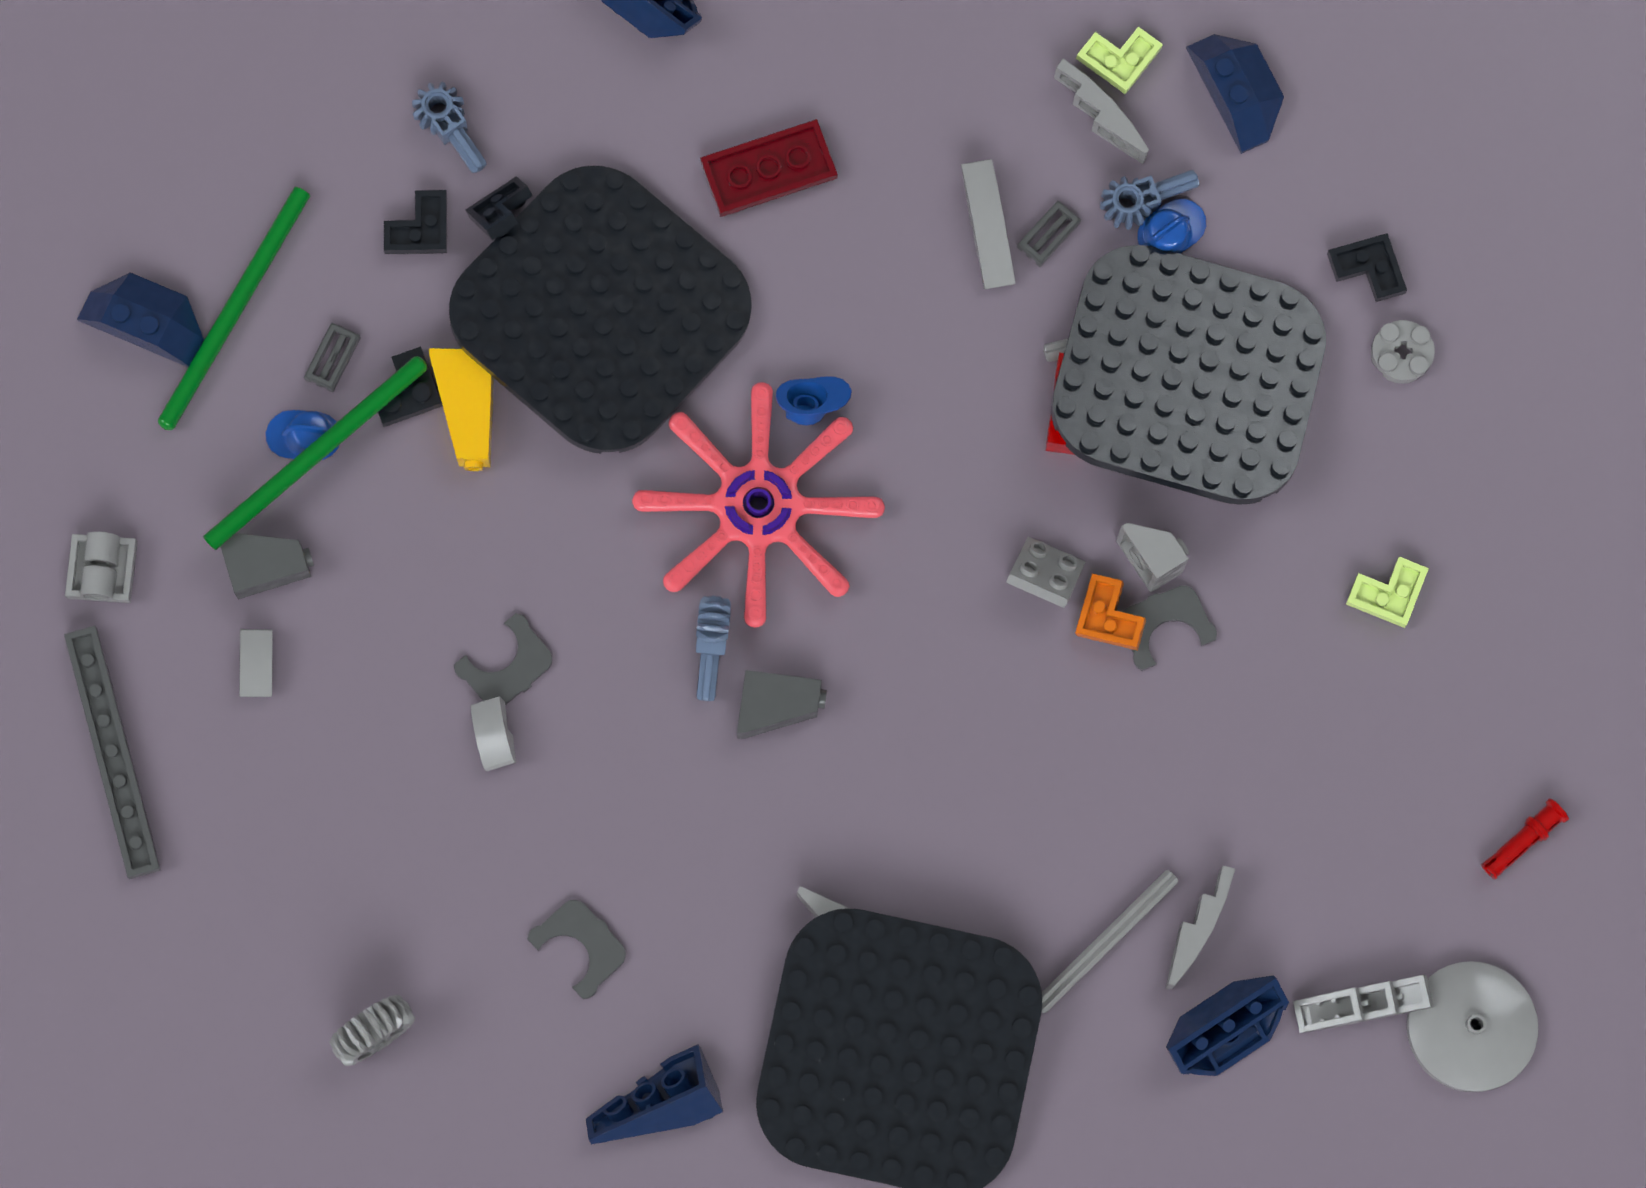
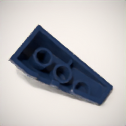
[586,1044,723,1144]

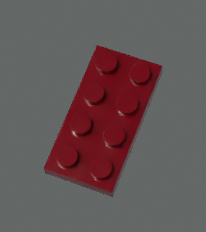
[700,119,838,217]

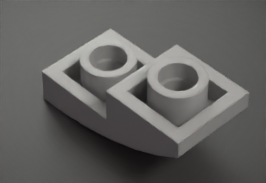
[239,629,272,697]
[470,696,516,771]

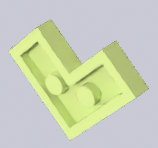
[1076,27,1163,94]
[1346,557,1429,628]

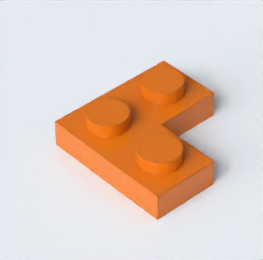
[1075,573,1146,651]

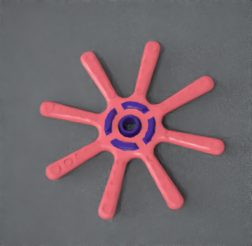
[632,382,885,628]

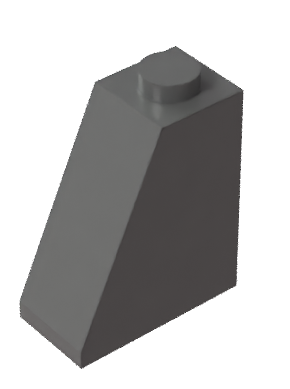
[220,533,314,600]
[737,670,827,739]

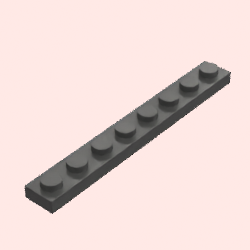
[64,626,161,879]

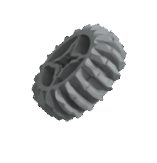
[329,995,415,1066]

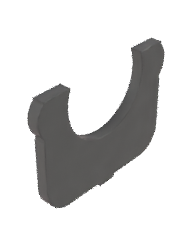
[1123,586,1217,671]
[454,613,552,705]
[527,900,626,1000]

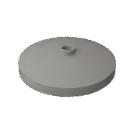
[1407,961,1538,1092]

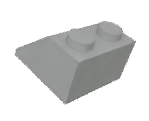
[1116,523,1189,593]

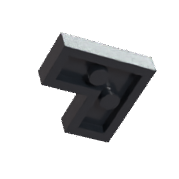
[465,176,533,240]
[384,190,447,254]
[1327,233,1407,302]
[378,346,443,427]

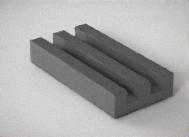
[1017,201,1081,267]
[304,322,361,392]

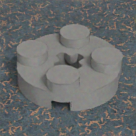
[1371,320,1435,384]

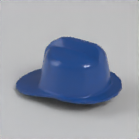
[1138,199,1206,254]
[775,376,852,426]
[266,410,339,460]

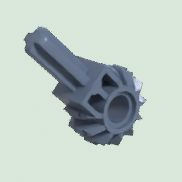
[412,81,487,173]
[1100,170,1199,230]
[696,595,731,701]

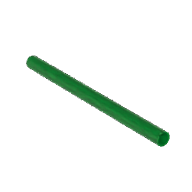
[158,186,310,430]
[203,356,427,550]

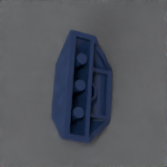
[602,0,702,38]
[1186,34,1284,154]
[77,272,204,367]
[1166,975,1289,1076]

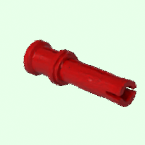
[1481,798,1569,880]

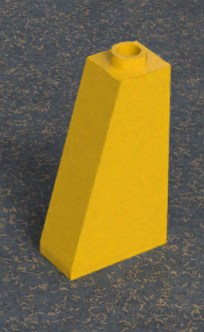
[429,348,494,471]

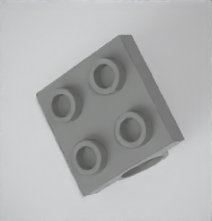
[65,532,137,603]
[1006,536,1086,608]

